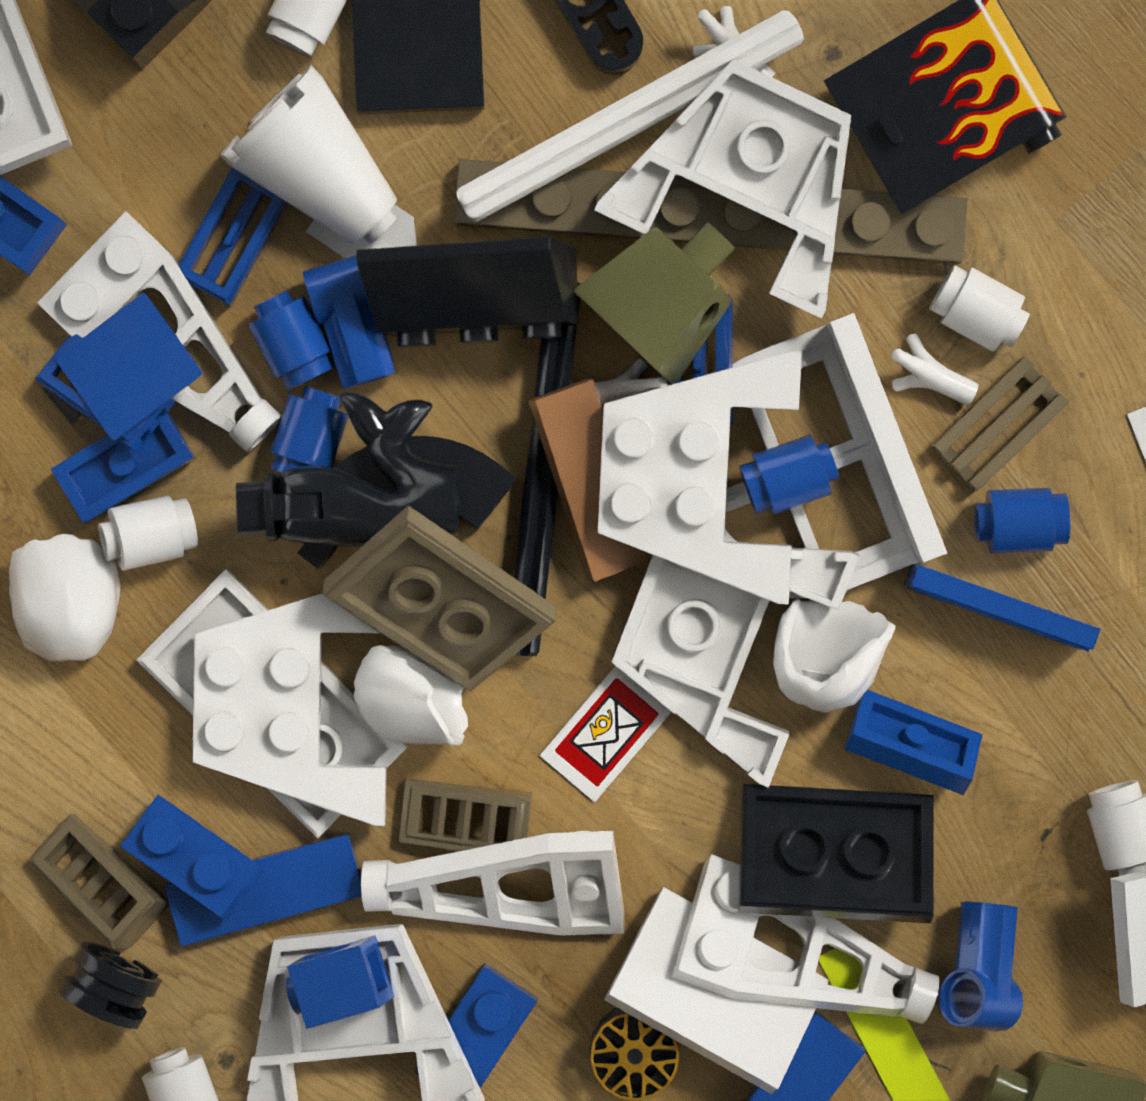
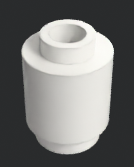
[265,0,347,57]
[929,265,1030,352]
[98,495,198,571]
[1087,780,1146,876]
[142,1047,219,1101]

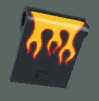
[824,0,1067,214]

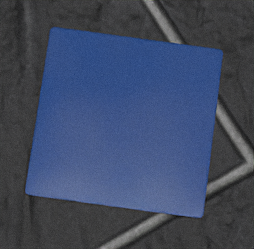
[56,293,203,441]

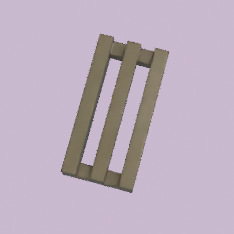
[931,357,1069,491]

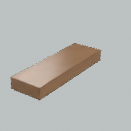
[528,379,651,582]

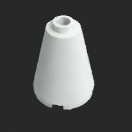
[220,65,397,244]

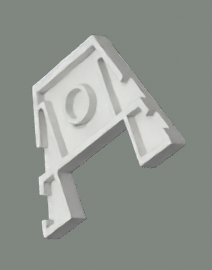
[594,59,851,319]
[598,351,802,604]
[612,548,860,788]
[193,593,387,826]
[247,923,485,1101]

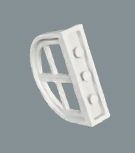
[724,313,947,598]

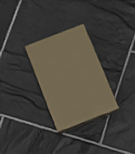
[323,505,556,692]

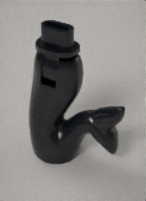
[236,393,460,547]

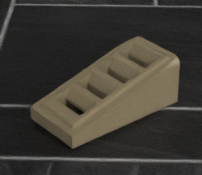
[399,778,532,851]
[28,814,169,948]

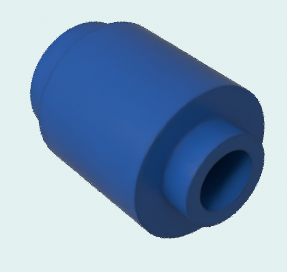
[247,290,333,390]
[270,386,349,473]
[739,434,839,515]
[974,488,1070,554]

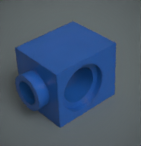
[286,935,394,1029]

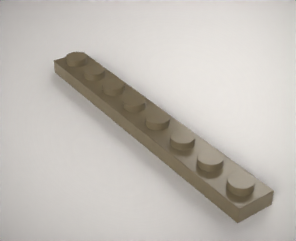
[454,159,968,264]

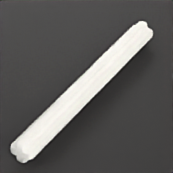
[456,11,804,222]

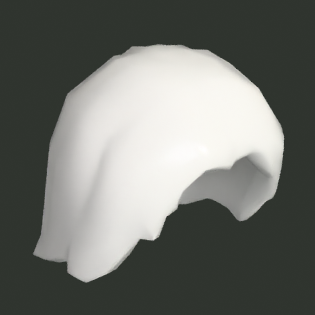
[9,534,121,662]
[773,598,896,713]
[354,645,468,747]

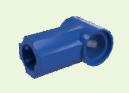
[303,255,396,389]
[939,901,1023,1032]

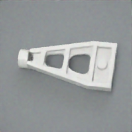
[37,211,282,453]
[361,831,625,935]
[671,854,940,1024]

